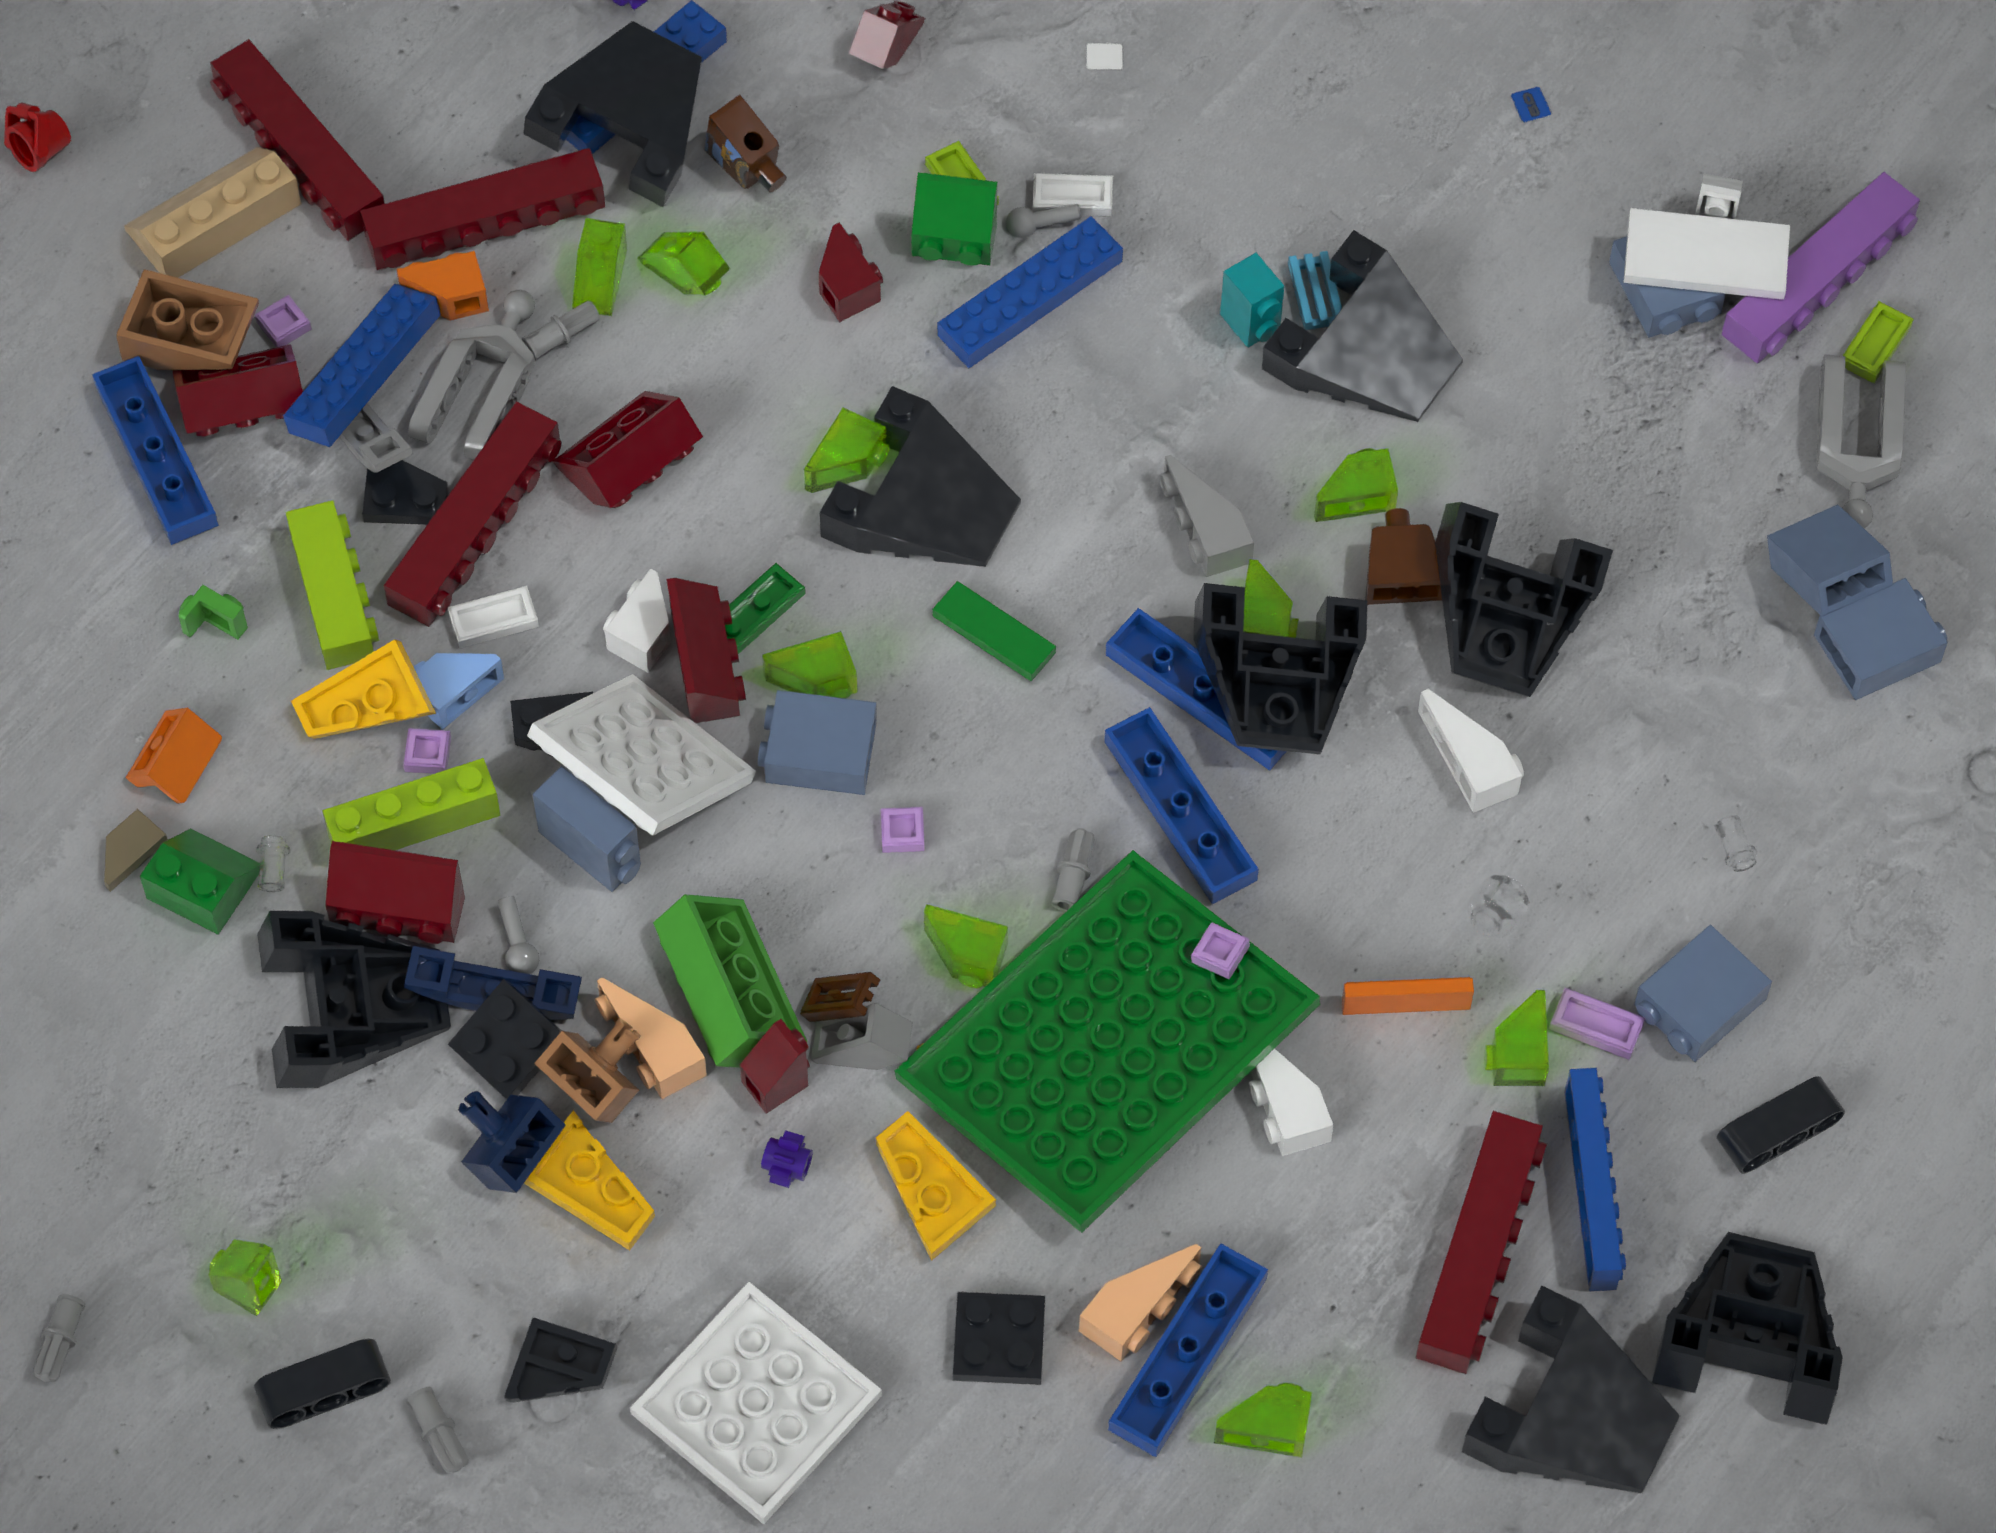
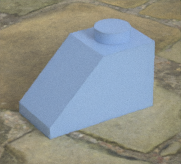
[414,653,504,730]

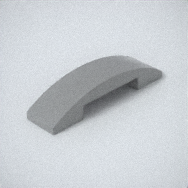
[340,403,413,472]

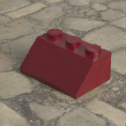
[172,344,303,437]
[553,391,703,508]
[666,578,746,723]
[325,841,465,944]

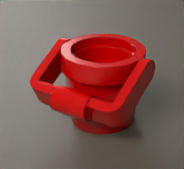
[4,103,71,172]

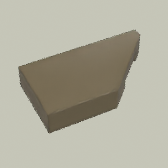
[104,808,168,892]

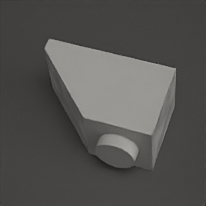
[811,1003,913,1070]

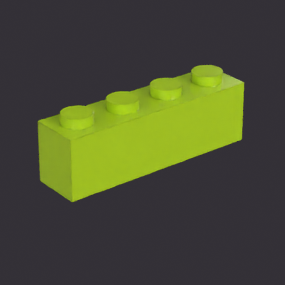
[285,500,380,670]
[322,758,501,850]

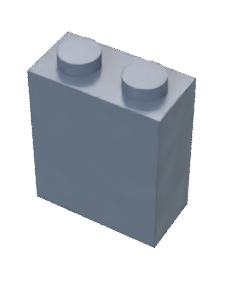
[1609,236,1726,338]
[1767,505,1893,616]
[1814,577,1948,700]
[758,690,877,795]
[533,766,641,892]
[1634,924,1772,1062]

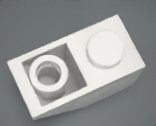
[1695,173,1743,219]
[603,569,671,673]

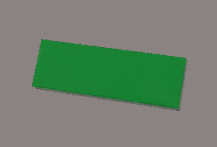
[725,563,806,654]
[932,581,1056,682]

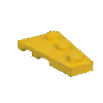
[291,639,436,739]
[524,1110,655,1251]
[876,1111,996,1261]

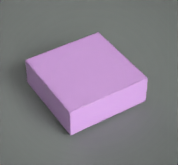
[255,295,312,347]
[403,728,451,774]
[881,807,924,853]
[1191,922,1250,979]

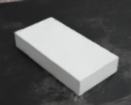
[1033,173,1113,217]
[447,586,539,649]

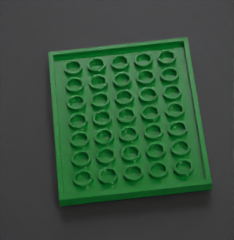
[895,850,1320,1233]

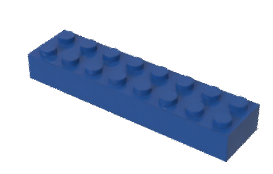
[566,0,727,154]
[937,216,1123,369]
[283,284,441,447]
[92,356,219,545]
[1106,608,1287,771]
[1104,707,1259,904]
[1564,1068,1626,1292]
[1108,1243,1268,1457]

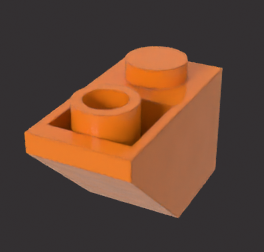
[396,251,489,320]

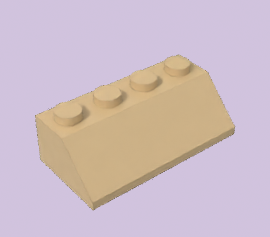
[124,147,301,278]

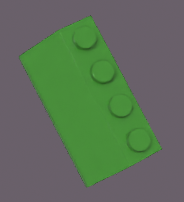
[653,894,807,1068]

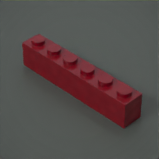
[210,39,385,241]
[360,148,606,270]
[384,401,562,627]
[1416,1111,1547,1374]

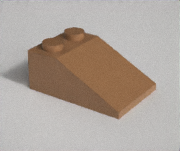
[116,269,259,370]

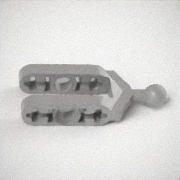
[408,290,535,460]
[1817,354,1906,529]

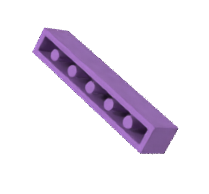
[1721,172,1920,364]

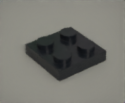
[448,979,562,1099]
[953,1292,1045,1385]

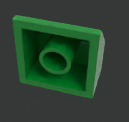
[911,172,997,266]
[140,828,263,935]

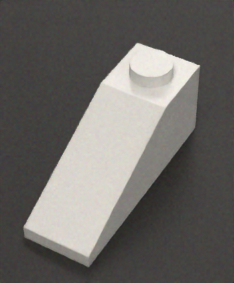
[1418,689,1524,813]

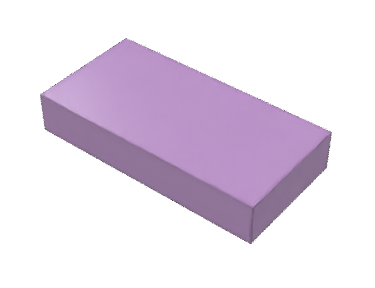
[1549,988,1645,1060]

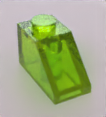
[572,218,628,316]
[638,232,730,295]
[804,407,889,493]
[1314,448,1398,522]
[1243,559,1299,638]
[762,631,858,699]
[924,904,1008,988]
[1484,990,1549,1086]
[208,1239,282,1316]
[1214,1383,1312,1457]

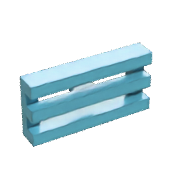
[1288,251,1342,330]

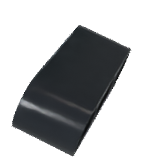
[1717,1076,1845,1174]
[254,1338,391,1429]

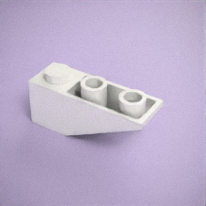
[1249,1049,1333,1156]

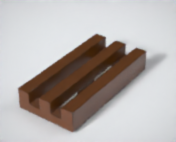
[800,972,880,1022]

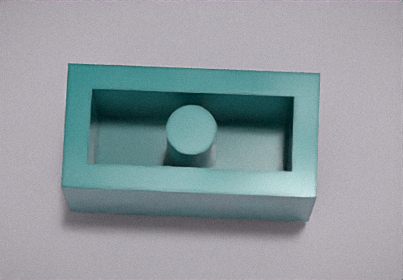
[1220,252,1285,348]

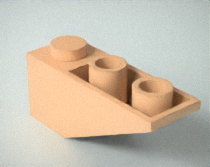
[595,977,707,1099]
[1079,1244,1203,1361]

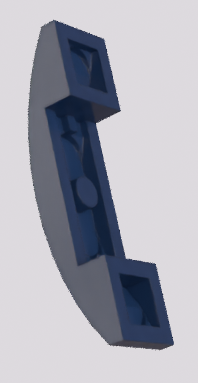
[404,946,582,1020]

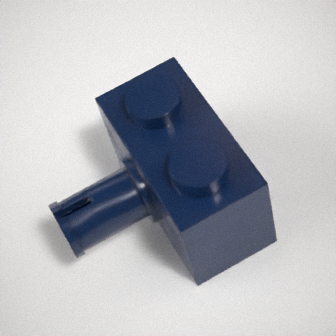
[458,1091,566,1193]

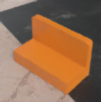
[125,707,222,804]

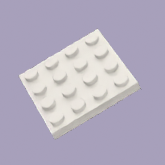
[527,674,756,836]
[630,1282,882,1524]

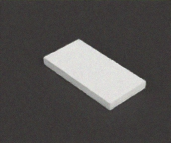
[1623,208,1790,300]

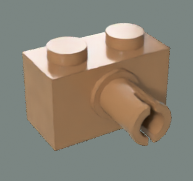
[534,1019,641,1123]

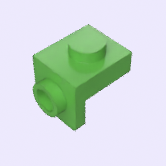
[178,585,248,640]

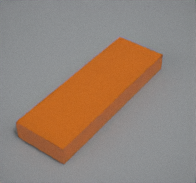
[1341,977,1474,1015]

